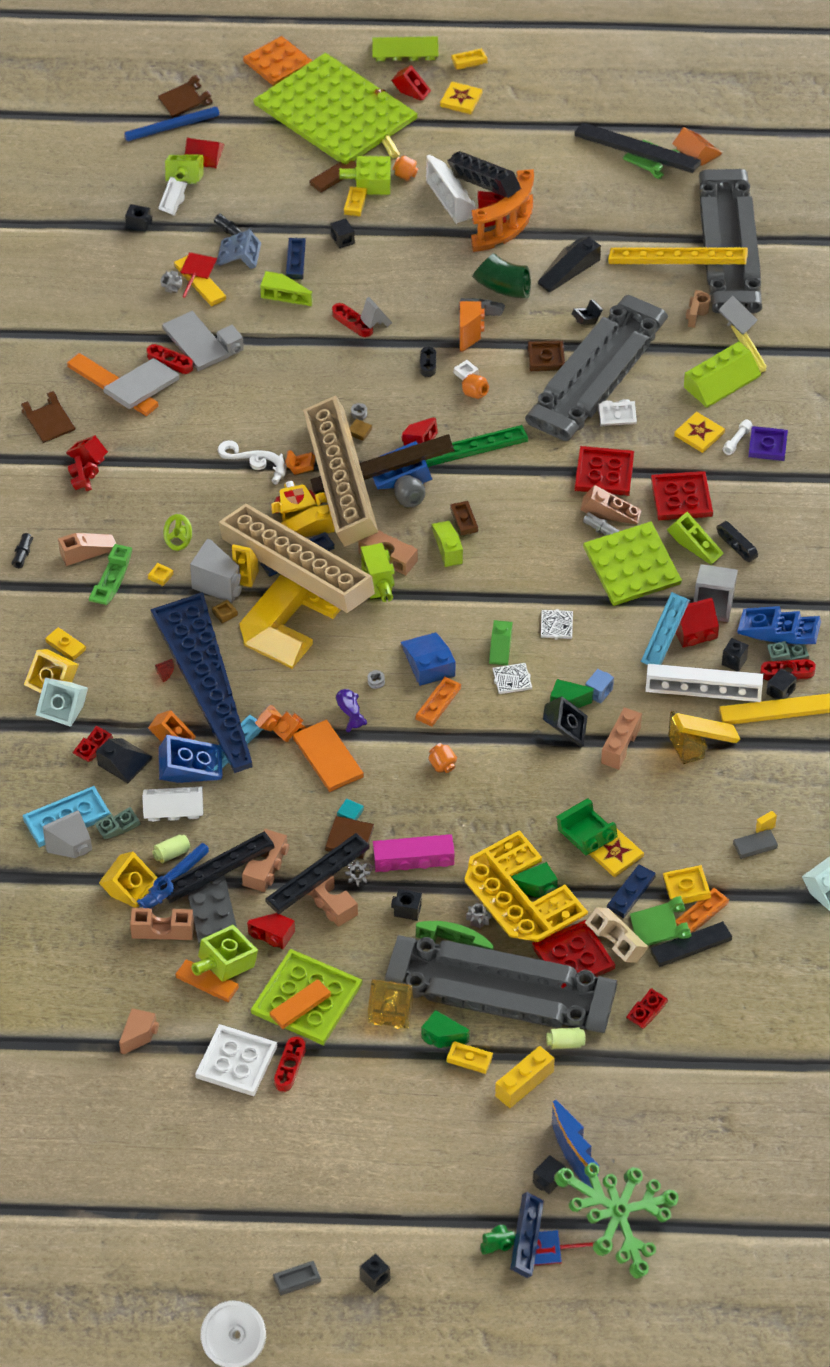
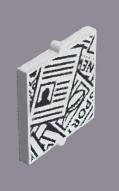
[541,609,573,640]
[493,663,532,694]

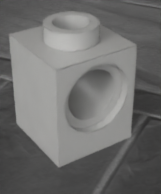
[217,325,244,356]

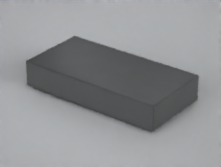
[733,829,778,859]
[273,1260,321,1296]

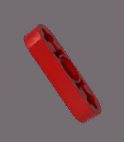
[332,303,373,337]
[147,344,193,374]
[760,659,816,681]
[274,1036,306,1092]

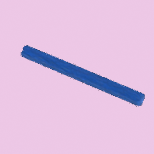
[124,106,220,141]

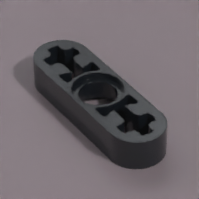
[717,521,758,562]

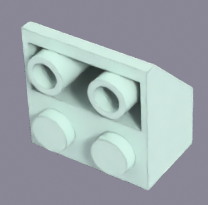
[802,856,830,911]

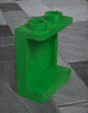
[556,798,618,856]

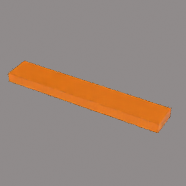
[67,353,158,417]

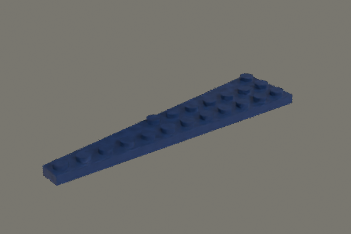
[150,592,253,773]

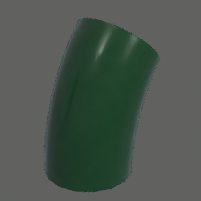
[472,253,531,299]

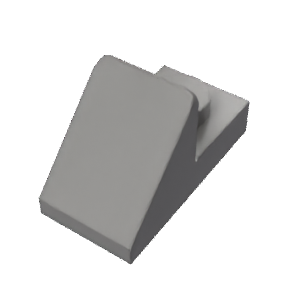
[361,297,392,328]

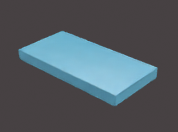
[22,786,111,847]

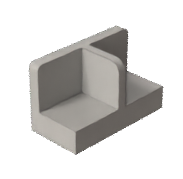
[718,295,757,335]

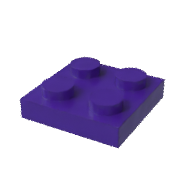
[748,426,788,461]

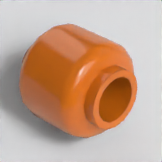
[392,155,419,181]
[462,374,489,399]
[428,743,457,773]

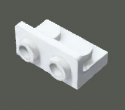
[598,399,637,426]

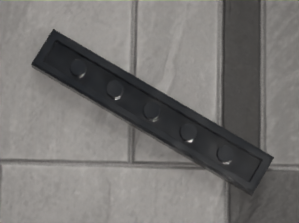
[160,831,275,904]
[265,833,369,914]

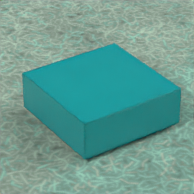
[337,798,364,820]

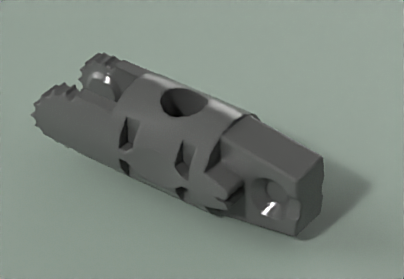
[459,298,505,316]

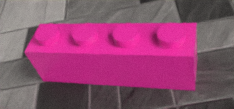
[373,834,455,872]

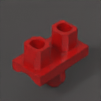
[68,456,99,492]

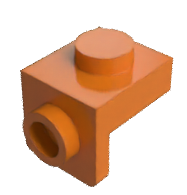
[285,450,315,475]
[255,705,282,731]
[272,711,306,742]

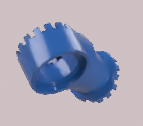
[137,876,174,908]

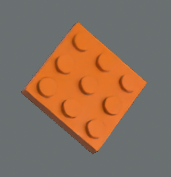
[243,36,312,86]

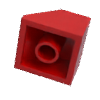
[675,597,719,648]

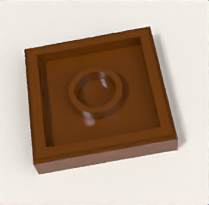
[528,341,565,372]
[325,816,374,859]

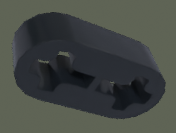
[420,347,436,377]

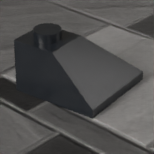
[543,696,588,747]
[96,738,153,783]

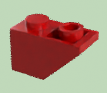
[247,913,295,950]

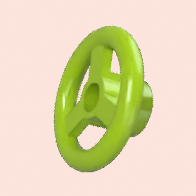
[163,514,192,551]

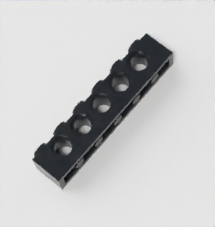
[447,151,521,198]

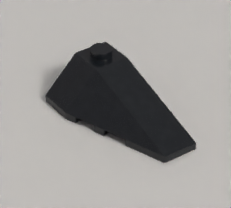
[538,237,601,293]

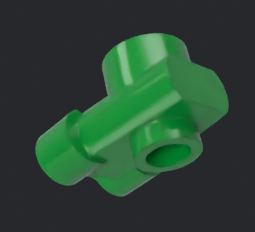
[480,1225,516,1255]

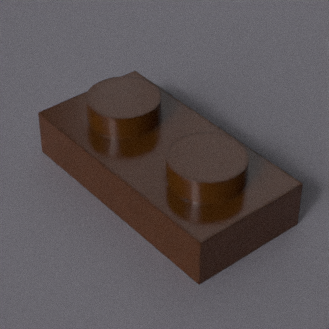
[450,501,478,536]

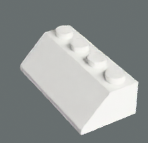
[426,155,476,223]

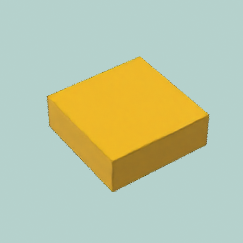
[147,563,174,586]
[756,811,777,833]

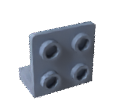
[217,229,261,269]

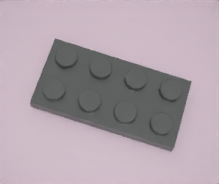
[188,875,237,947]

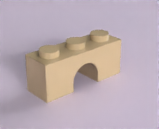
[585,907,648,963]

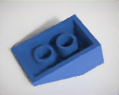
[373,441,433,489]
[401,632,456,686]
[159,735,223,783]

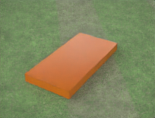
[293,719,364,792]

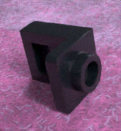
[571,300,603,325]

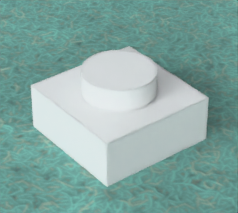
[454,360,479,380]

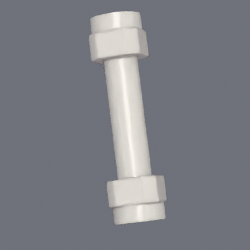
[722,419,753,455]

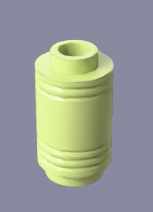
[152,834,190,863]
[546,1027,585,1049]

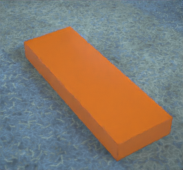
[416,677,461,727]
[676,888,729,933]
[176,959,239,1003]
[270,979,331,1029]

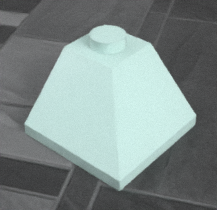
[35,678,88,726]

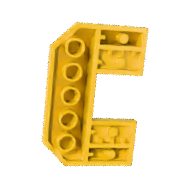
[239,574,341,669]
[464,830,588,942]

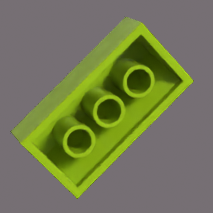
[372,36,438,62]
[684,341,761,408]

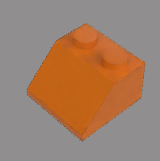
[672,127,722,166]
[460,301,485,352]

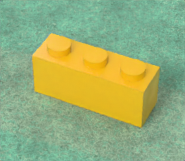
[495,1046,555,1109]

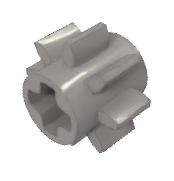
[161,270,182,293]
[345,860,370,887]
[466,902,491,929]

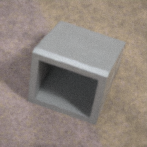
[190,538,242,603]
[693,564,738,622]

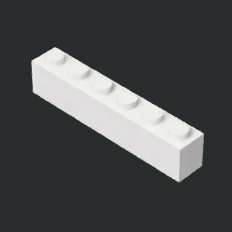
[645,664,763,702]

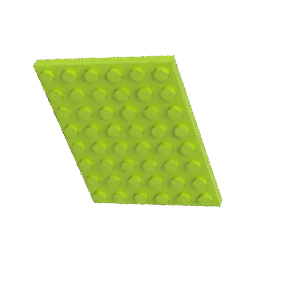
[253,52,418,165]

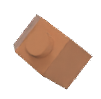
[119,1008,159,1054]

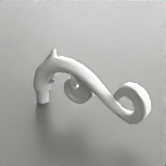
[218,441,287,484]

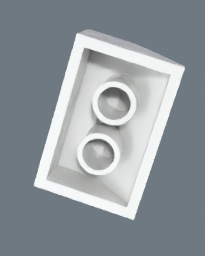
[142,787,203,821]

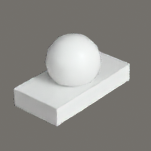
[158,177,187,215]

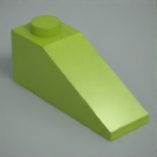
[260,271,312,306]
[666,512,724,565]
[431,521,463,567]

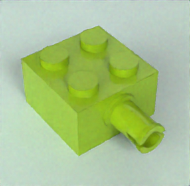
[165,155,204,184]
[340,156,391,195]
[361,543,395,602]
[191,925,258,982]

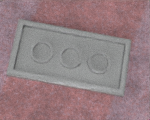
[162,311,229,371]
[104,358,179,409]

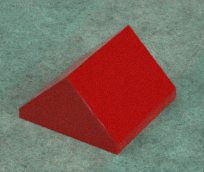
[185,138,224,168]

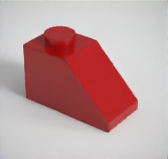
[391,65,431,101]
[401,417,438,446]
[66,435,108,465]

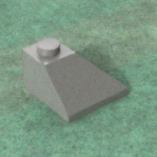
[43,810,92,858]

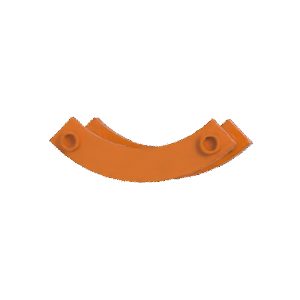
[471,169,534,252]

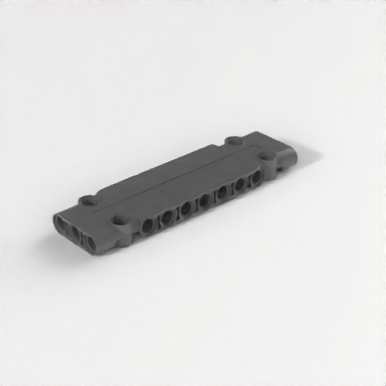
[699,169,762,314]
[525,295,668,441]
[384,935,617,1033]

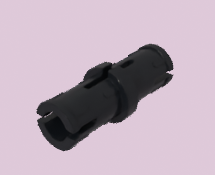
[214,213,243,236]
[12,533,33,568]

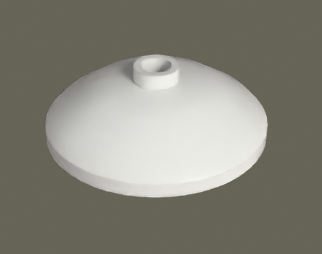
[201,1301,266,1367]

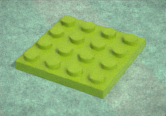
[583,521,682,606]
[251,949,362,1046]

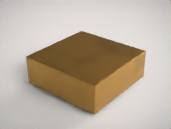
[350,419,372,441]
[212,599,238,624]

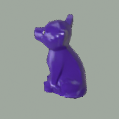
[335,689,367,733]

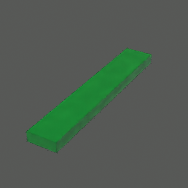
[425,425,528,467]

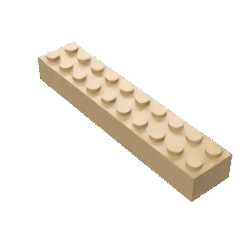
[303,395,378,547]
[219,504,375,613]

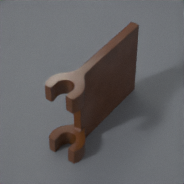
[158,75,213,118]
[21,391,75,443]

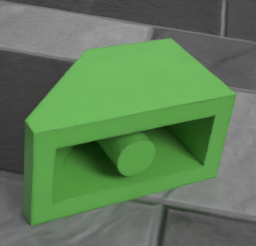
[489,620,513,666]

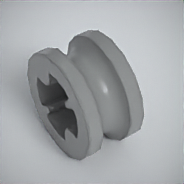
[351,403,368,420]
[368,670,385,689]

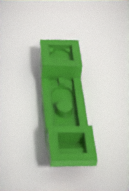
[89,544,132,605]
[416,921,494,950]

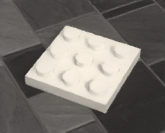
[196,1024,277,1096]

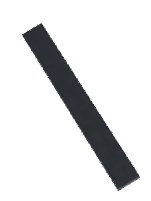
[575,122,701,173]

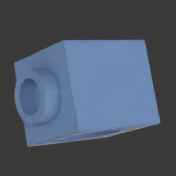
[585,669,614,704]

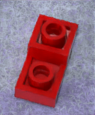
[72,726,113,763]
[626,988,668,1029]

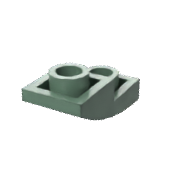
[767,641,809,661]
[95,807,141,839]

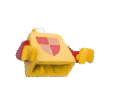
[271,481,328,522]

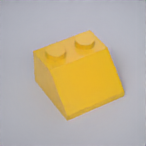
[24,649,79,693]
[99,851,158,908]

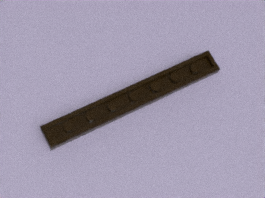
[310,434,454,494]

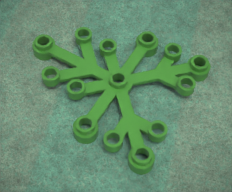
[554,1163,678,1279]

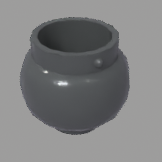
[394,475,426,508]

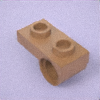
[686,290,710,328]

